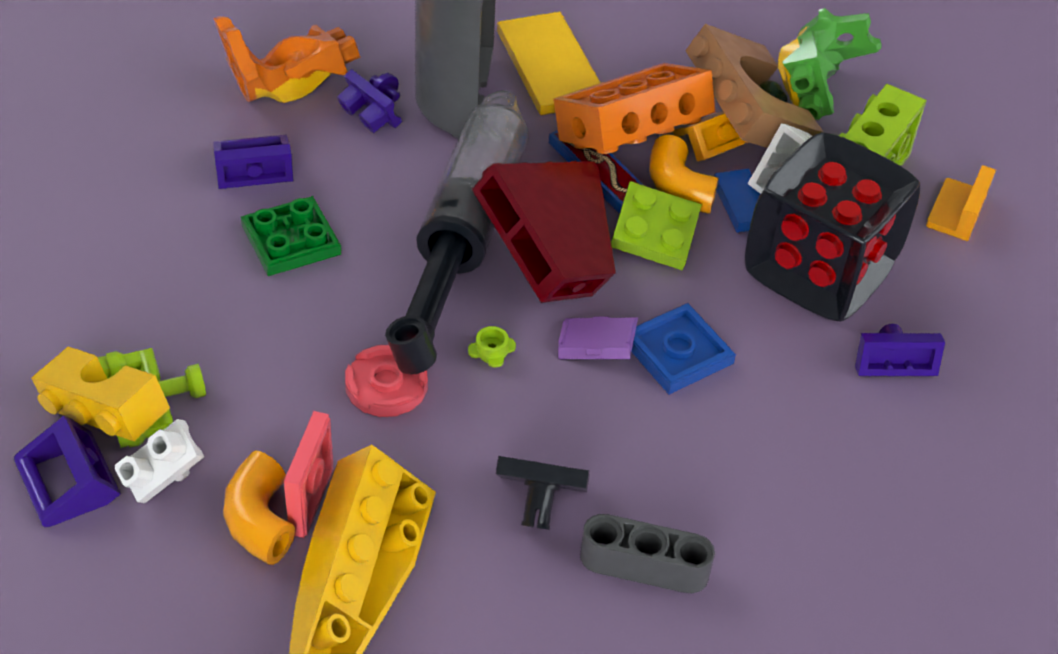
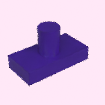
[855,323,945,376]

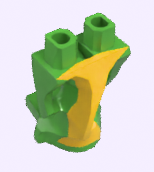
[778,8,882,120]

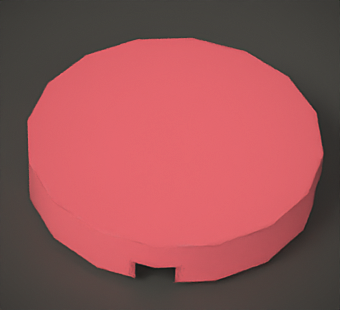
[345,345,428,417]

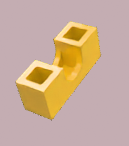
[31,346,170,442]

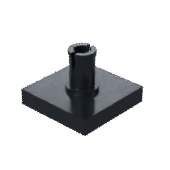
[496,456,590,530]

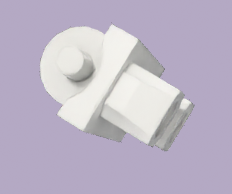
[115,419,204,503]

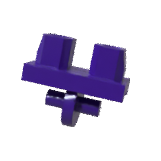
[336,69,403,133]

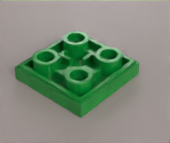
[241,196,341,276]

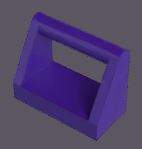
[213,134,293,189]
[14,415,121,527]

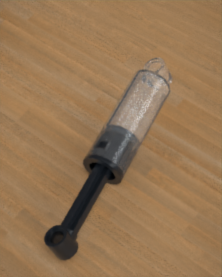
[385,90,529,374]

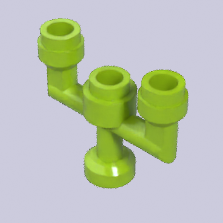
[97,348,206,448]

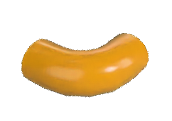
[649,135,719,214]
[223,450,295,565]

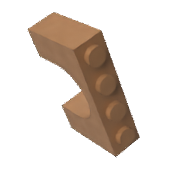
[685,24,824,148]

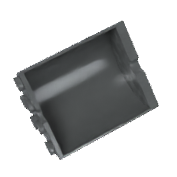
[415,0,496,140]

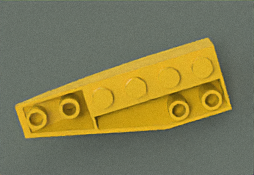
[289,444,436,654]

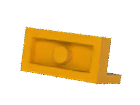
[673,111,748,161]
[926,165,996,241]

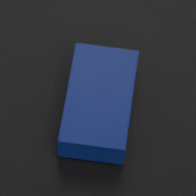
[714,168,761,233]

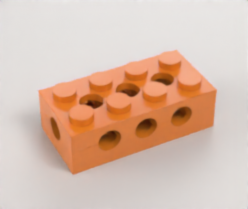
[553,63,716,154]

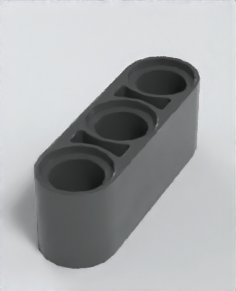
[580,514,715,593]

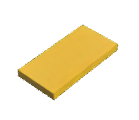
[497,11,600,115]

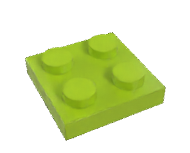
[611,181,702,270]

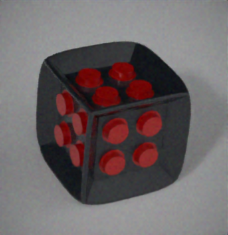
[745,132,920,322]

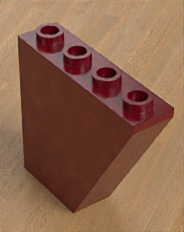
[472,161,616,303]

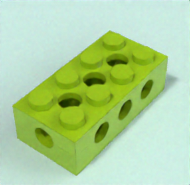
[839,84,927,166]

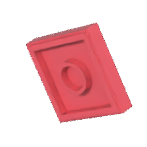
[284,411,334,538]

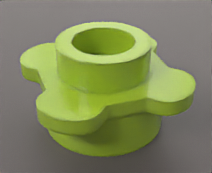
[468,326,516,368]

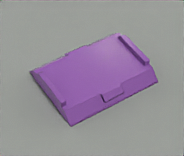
[558,316,638,359]

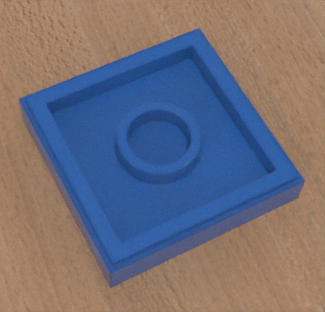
[631,303,736,395]

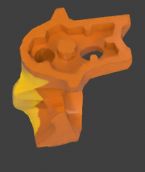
[213,16,360,103]

